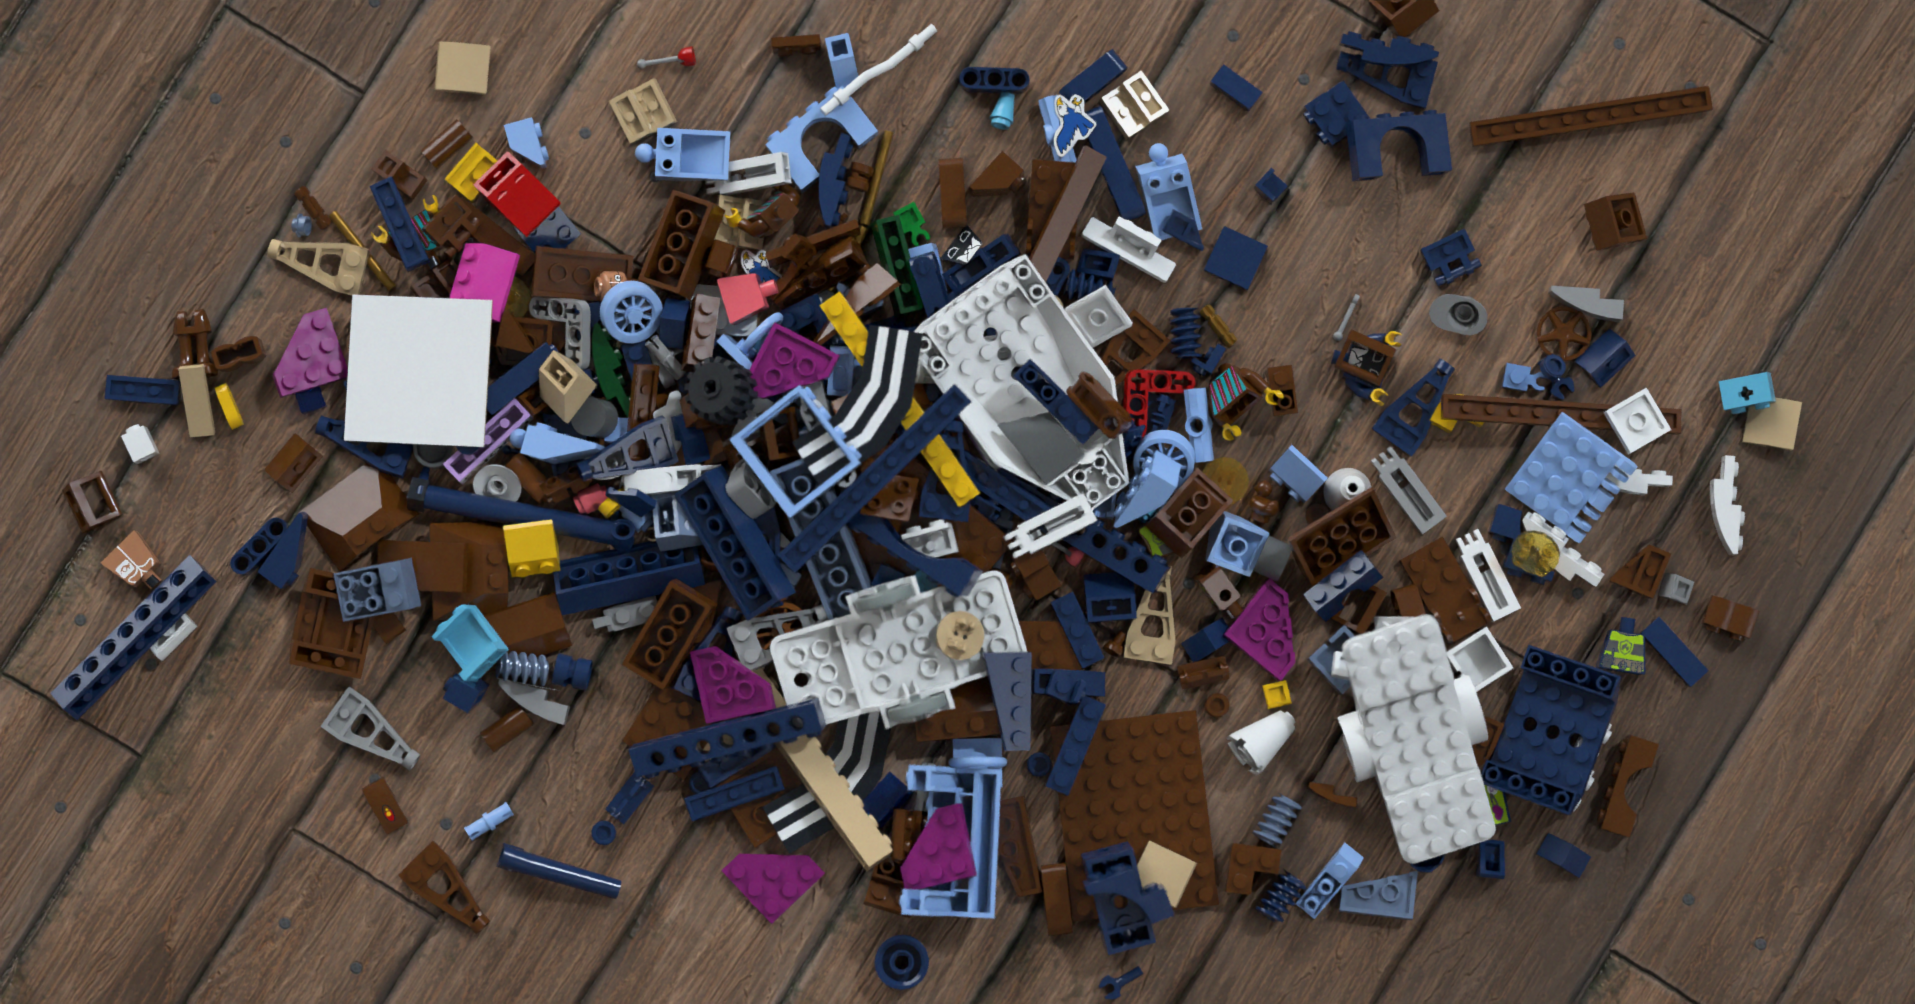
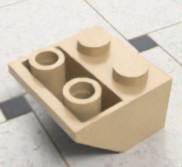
[539,350,597,424]

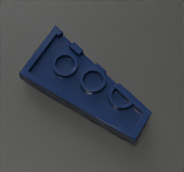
[982,652,1032,751]

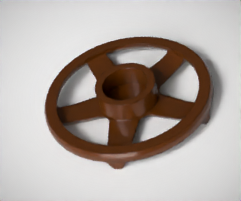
[1537,306,1591,361]

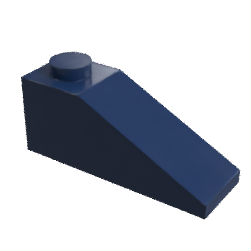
[258,511,308,589]

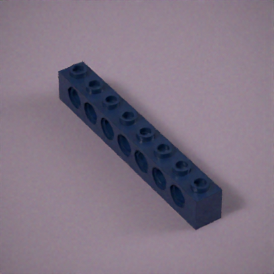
[999,468,1171,593]
[50,555,217,720]
[628,698,827,779]

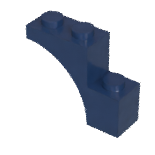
[1488,504,1555,585]
[1083,864,1175,924]

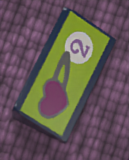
[1484,785,1511,826]

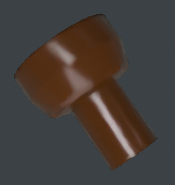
[1103,631,1126,658]

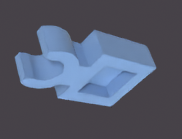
[1502,363,1546,392]

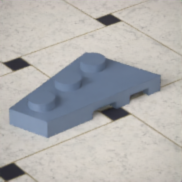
[1339,871,1418,920]

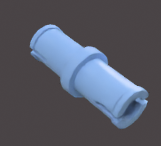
[464,802,514,841]

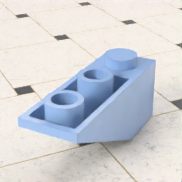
[1295,843,1364,919]

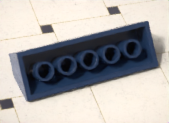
[674,465,796,621]
[553,541,706,615]

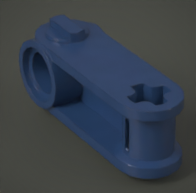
[909,251,950,318]

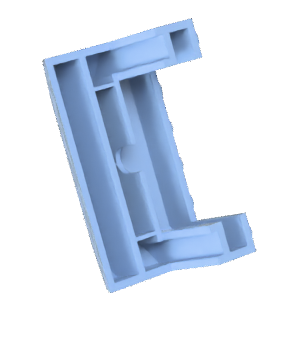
[900,765,1001,918]

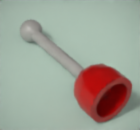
[637,46,696,69]

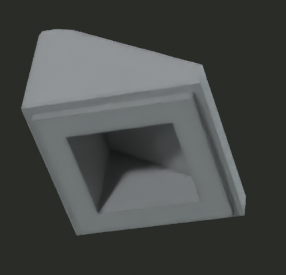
[1659,573,1694,605]

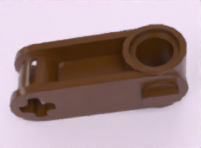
[1066,372,1132,439]

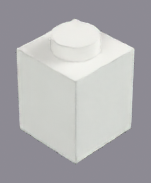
[121,424,160,464]

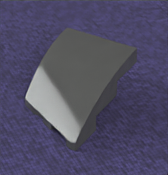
[997,412,1084,484]

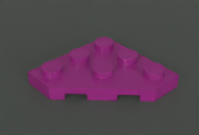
[272,308,348,398]
[750,322,840,399]
[1223,578,1296,681]
[690,646,776,724]
[901,803,977,890]
[721,854,825,924]

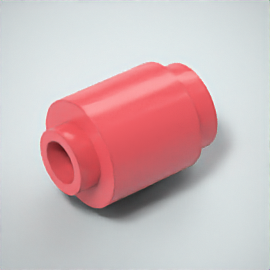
[573,483,608,514]

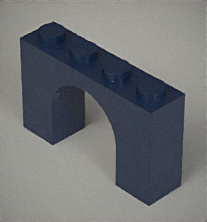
[1346,110,1452,182]

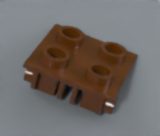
[860,475,919,522]

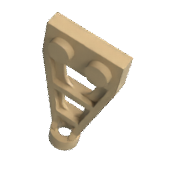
[267,239,370,295]
[1123,565,1176,665]

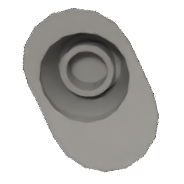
[1429,294,1488,335]

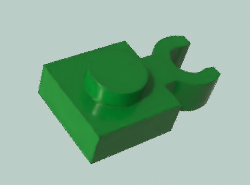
[893,201,930,247]

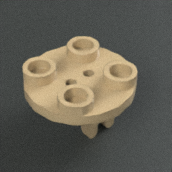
[936,611,985,660]

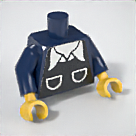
[1331,331,1402,406]

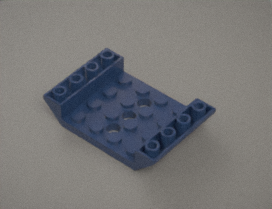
[1481,645,1621,815]

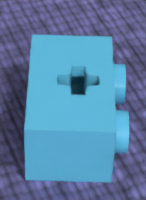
[1719,372,1776,414]

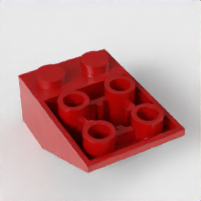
[473,151,561,237]

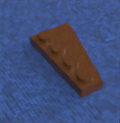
[998,796,1044,897]

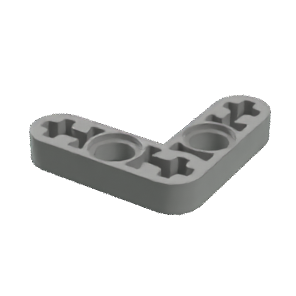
[529,296,591,370]

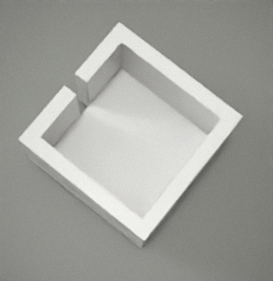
[1447,627,1513,692]

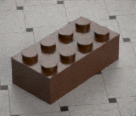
[638,190,726,301]
[622,579,717,690]

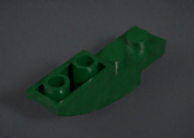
[592,323,631,417]

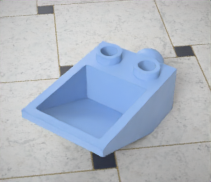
[635,128,730,181]
[1136,143,1202,240]
[509,422,605,464]

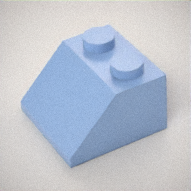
[1269,445,1328,503]

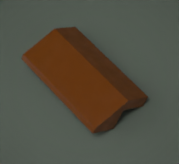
[483,592,572,674]

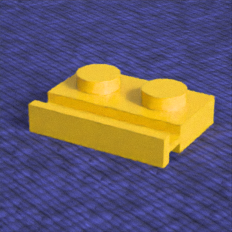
[445,143,498,202]

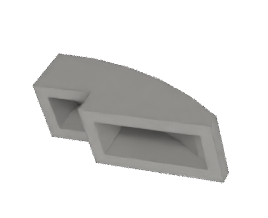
[1548,286,1624,322]
[498,679,570,726]

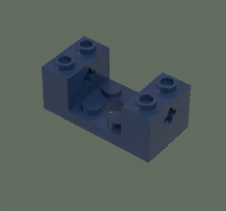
[1080,841,1156,955]

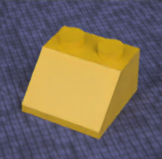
[503,520,560,577]

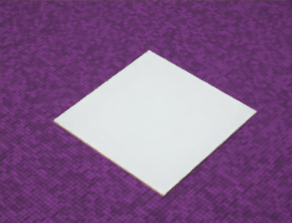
[344,295,493,447]

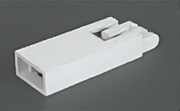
[705,152,792,195]
[1003,493,1097,559]
[1456,529,1521,622]

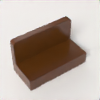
[265,433,323,493]

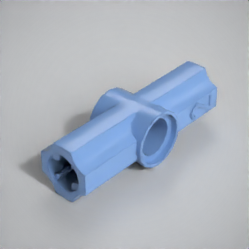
[1038,95,1077,162]
[1184,388,1214,463]

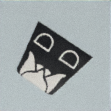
[940,225,982,264]

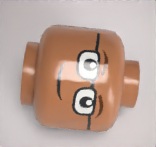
[594,271,630,303]

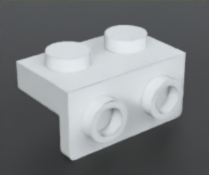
[901,519,959,558]

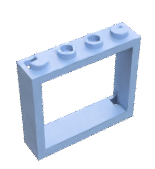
[729,385,862,518]

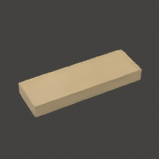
[178,364,215,437]

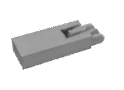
[1371,446,1447,535]

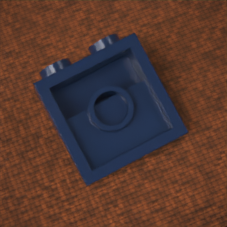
[1303,80,1370,148]

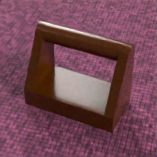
[1334,329,1396,386]
[756,407,800,462]
[62,471,123,533]
[1330,585,1387,635]

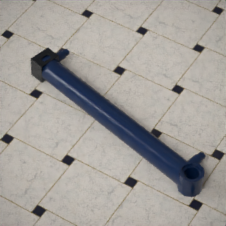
[407,467,635,551]

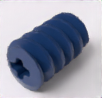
[1063,269,1116,300]
[1170,308,1202,359]
[1255,869,1307,923]

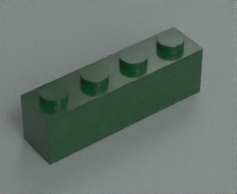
[870,215,924,318]

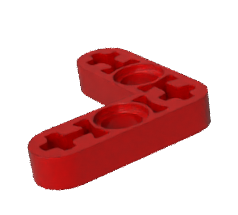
[1123,369,1195,438]

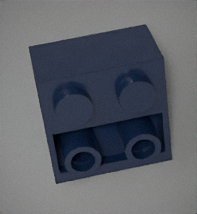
[1083,572,1137,623]

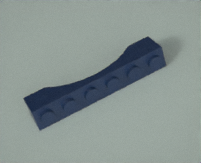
[847,510,983,598]

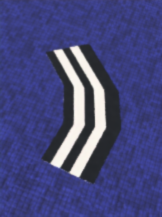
[793,325,923,486]
[763,710,891,854]

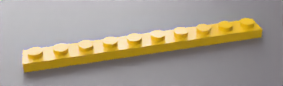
[819,291,980,507]

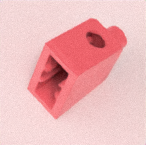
[717,273,778,325]

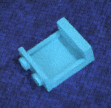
[432,604,509,682]

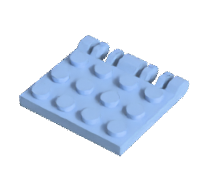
[1505,412,1637,543]

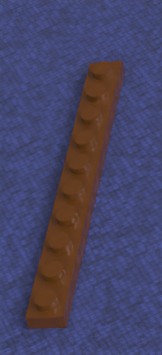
[1469,86,1713,147]
[1441,394,1682,435]

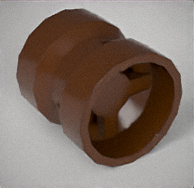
[845,162,874,192]

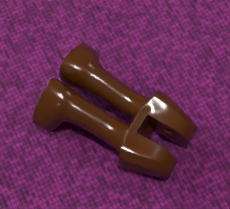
[172,309,218,380]

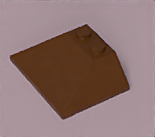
[298,463,419,572]
[429,522,508,621]
[288,568,375,679]

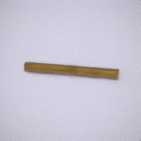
[860,130,894,226]
[329,211,396,291]

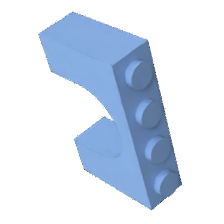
[766,86,878,193]

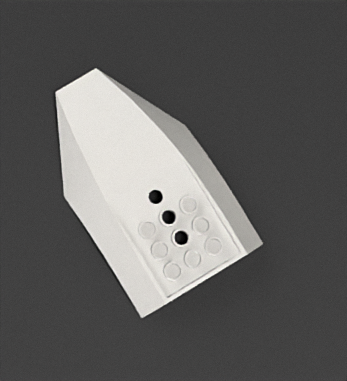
[914,254,1129,510]

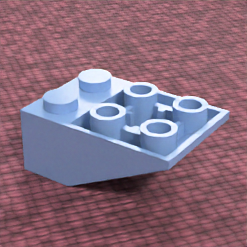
[1113,450,1181,528]

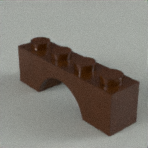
[1596,735,1659,838]

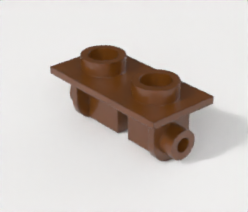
[539,465,592,504]
[1177,655,1230,690]

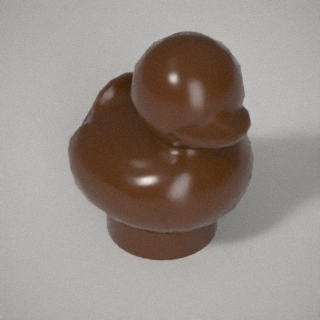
[1249,480,1279,523]

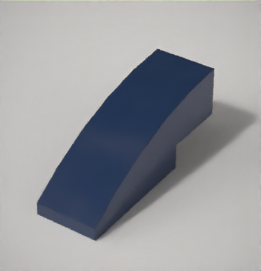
[942,234,1021,294]

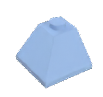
[1206,511,1270,577]

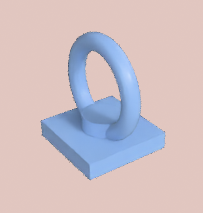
[717,312,783,370]
[948,738,1007,787]

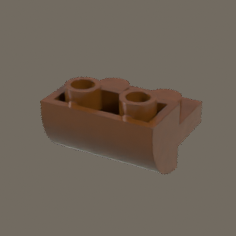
[890,809,928,859]
[863,857,911,918]

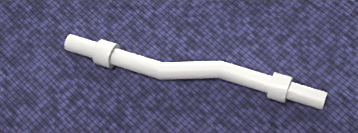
[820,24,937,116]

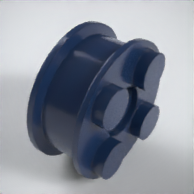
[875,935,929,990]

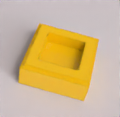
[1262,680,1292,709]

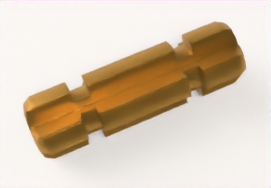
[1200,304,1237,348]

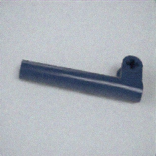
[496,843,621,899]

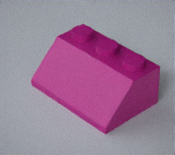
[450,243,520,323]

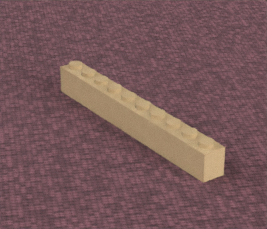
[738,660,893,872]

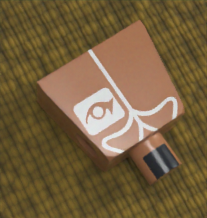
[101,530,162,590]

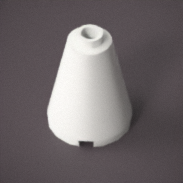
[1324,468,1371,511]
[1227,711,1296,775]

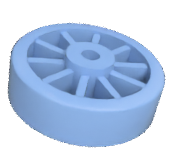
[600,281,663,344]
[1133,430,1195,490]

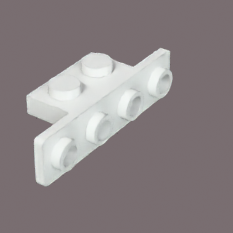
[1081,216,1176,283]

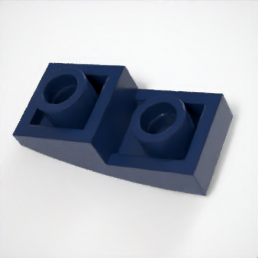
[671,414,710,465]

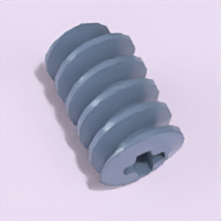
[495,651,549,686]
[1252,793,1302,848]

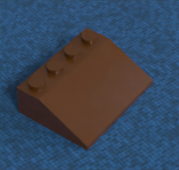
[1288,487,1397,587]
[915,676,1000,742]

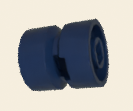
[552,653,593,691]

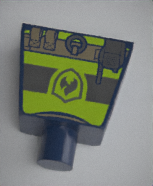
[1596,617,1645,675]

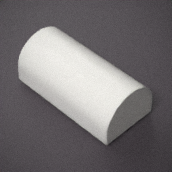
[149,613,198,661]

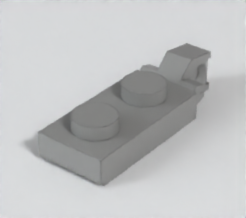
[592,595,658,632]

